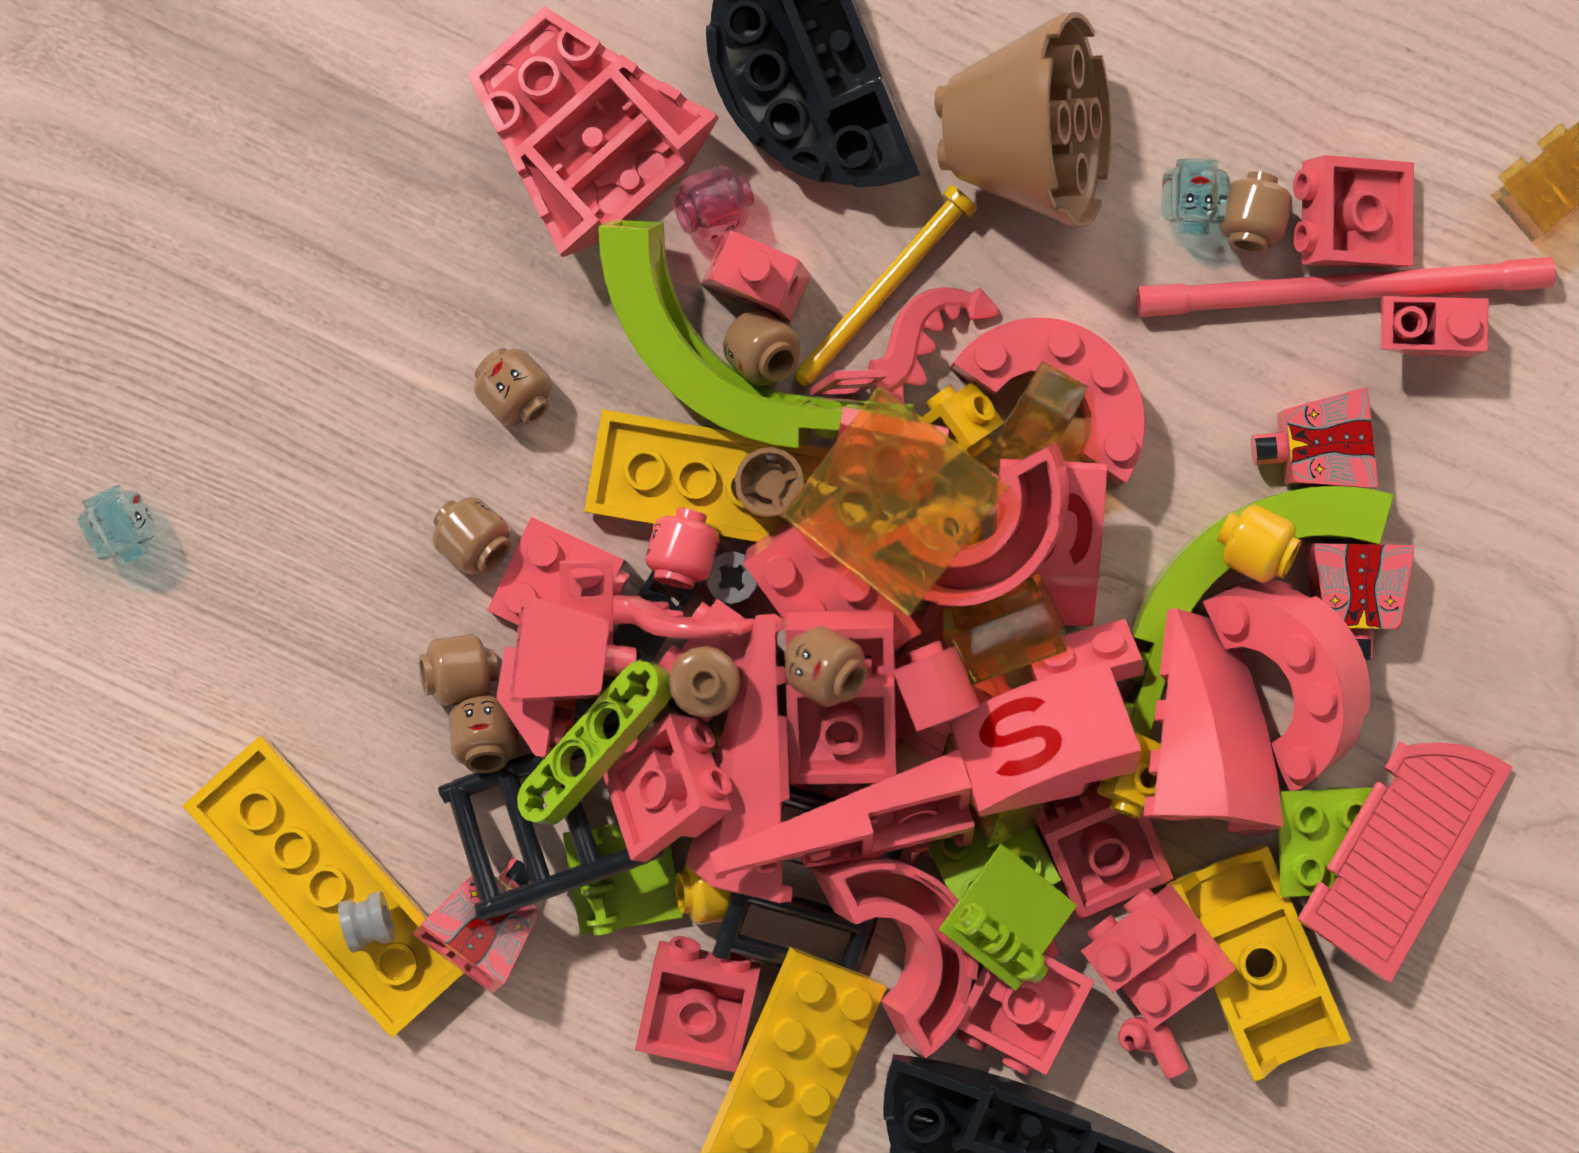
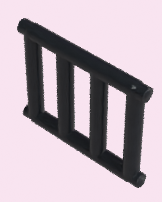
[438,724,663,922]
[712,779,903,973]

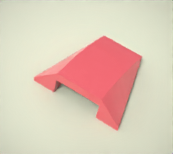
[467,6,719,258]
[1143,608,1284,836]

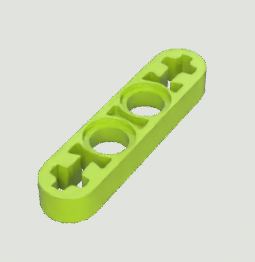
[517,661,671,825]

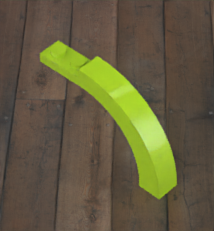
[598,220,914,448]
[1123,486,1394,738]

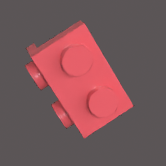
[1024,619,1144,682]

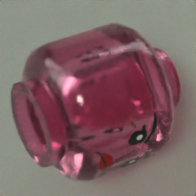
[673,165,754,241]

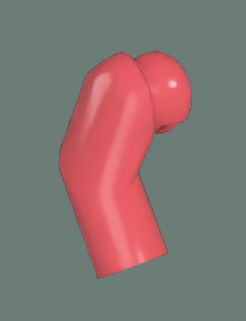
[1118,1017,1189,1079]

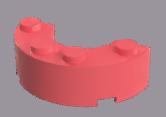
[950,318,1145,486]
[860,442,1069,606]
[1203,580,1371,791]
[785,641,980,737]
[811,855,978,1059]

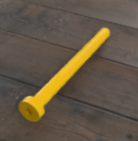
[794,185,978,387]

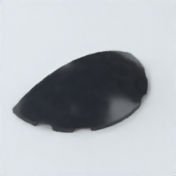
[706,0,921,188]
[883,1054,1174,1153]

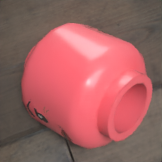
[646,508,719,589]

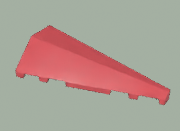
[685,614,792,903]
[710,749,975,879]

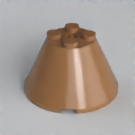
[934,12,1111,228]

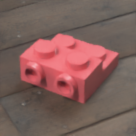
[1293,155,1414,268]
[487,517,630,625]
[603,714,732,862]
[1081,883,1236,1029]
[635,936,761,1073]
[956,953,1095,1077]

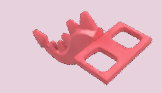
[810,287,999,403]
[559,560,755,645]

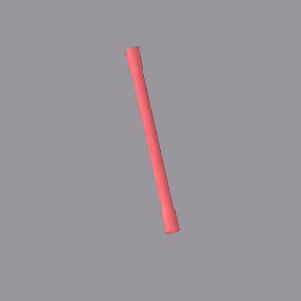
[1136,257,1556,317]

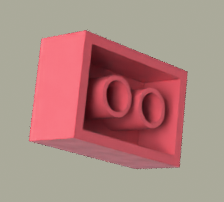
[743,491,922,650]

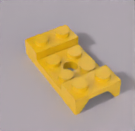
[1166,843,1351,1082]

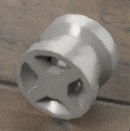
[706,551,757,604]
[338,891,395,953]

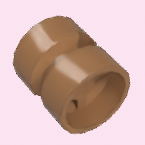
[735,447,804,520]

